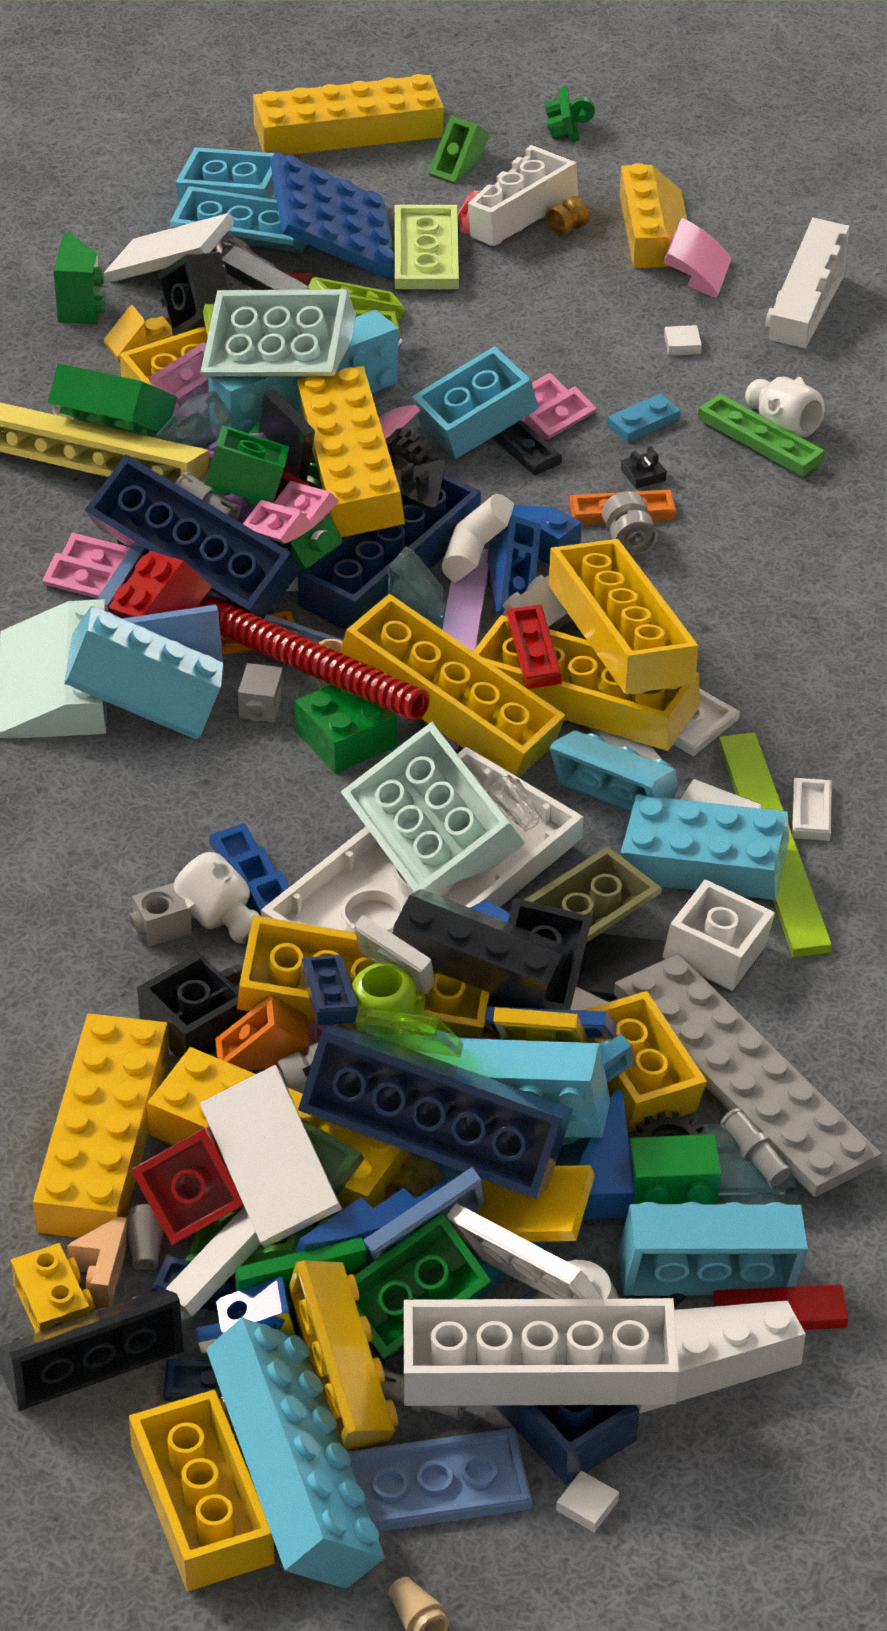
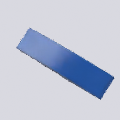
[209,823,289,915]
[296,1179,449,1255]

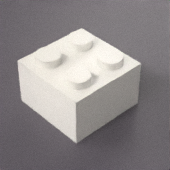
[663,879,775,991]

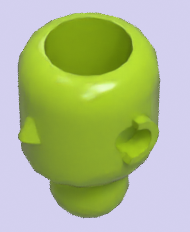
[352,963,424,1038]

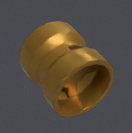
[545,196,589,237]

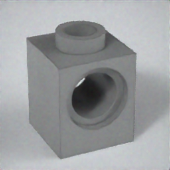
[238,663,284,722]
[128,883,192,947]

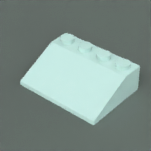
[200,289,356,376]
[0,599,107,738]
[341,722,525,893]

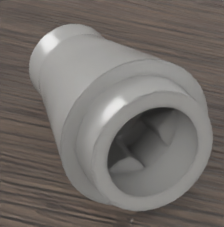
[126,1204,164,1270]

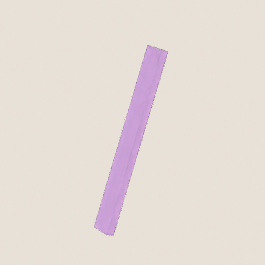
[426,549,489,750]

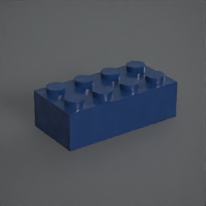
[495,1292,639,1485]

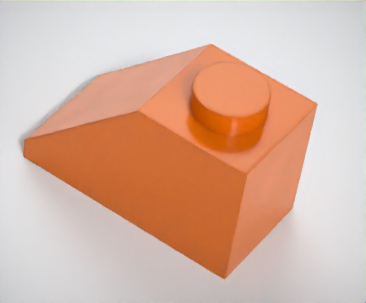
[215,995,311,1070]

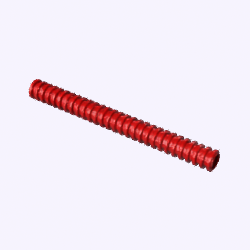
[198,594,430,721]

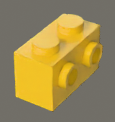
[11,1243,96,1333]

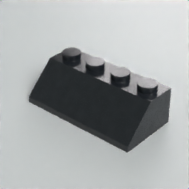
[392,889,571,1009]
[0,1288,184,1411]

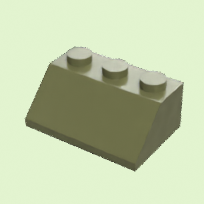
[525,846,662,943]

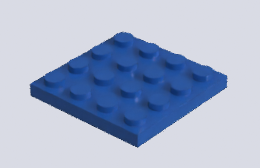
[270,151,395,280]

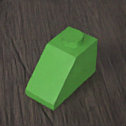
[429,116,490,183]

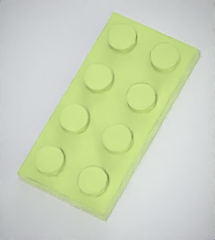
[395,205,459,289]

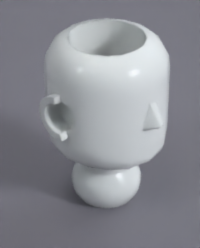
[745,377,825,438]
[174,852,261,944]

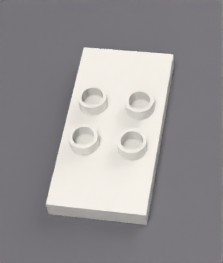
[261,747,583,933]

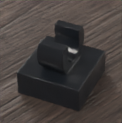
[621,446,667,489]

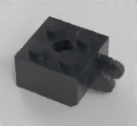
[158,252,229,336]
[137,954,250,1059]

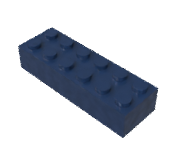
[85,454,302,619]
[298,474,481,630]
[298,1024,573,1199]

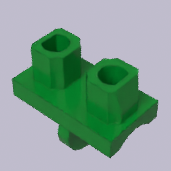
[545,86,595,142]

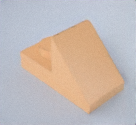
[67,1217,129,1309]

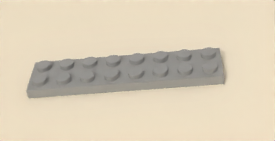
[614,954,882,1197]

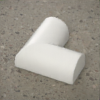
[442,494,514,583]

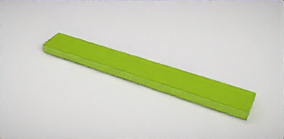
[719,732,832,958]

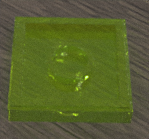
[355,1007,464,1057]

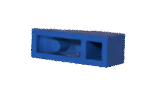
[511,505,582,565]
[487,515,541,614]
[579,1091,634,1220]

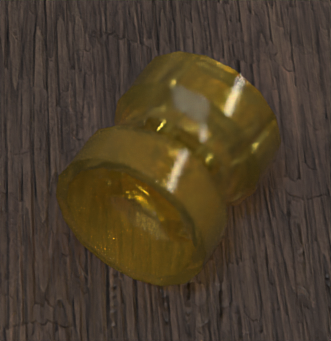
[385,1154,442,1199]

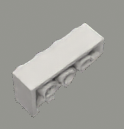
[468,145,578,246]
[765,217,849,348]
[636,1301,806,1413]

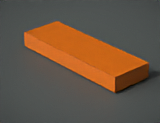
[569,490,676,525]

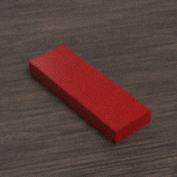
[506,604,562,689]
[713,1284,848,1330]

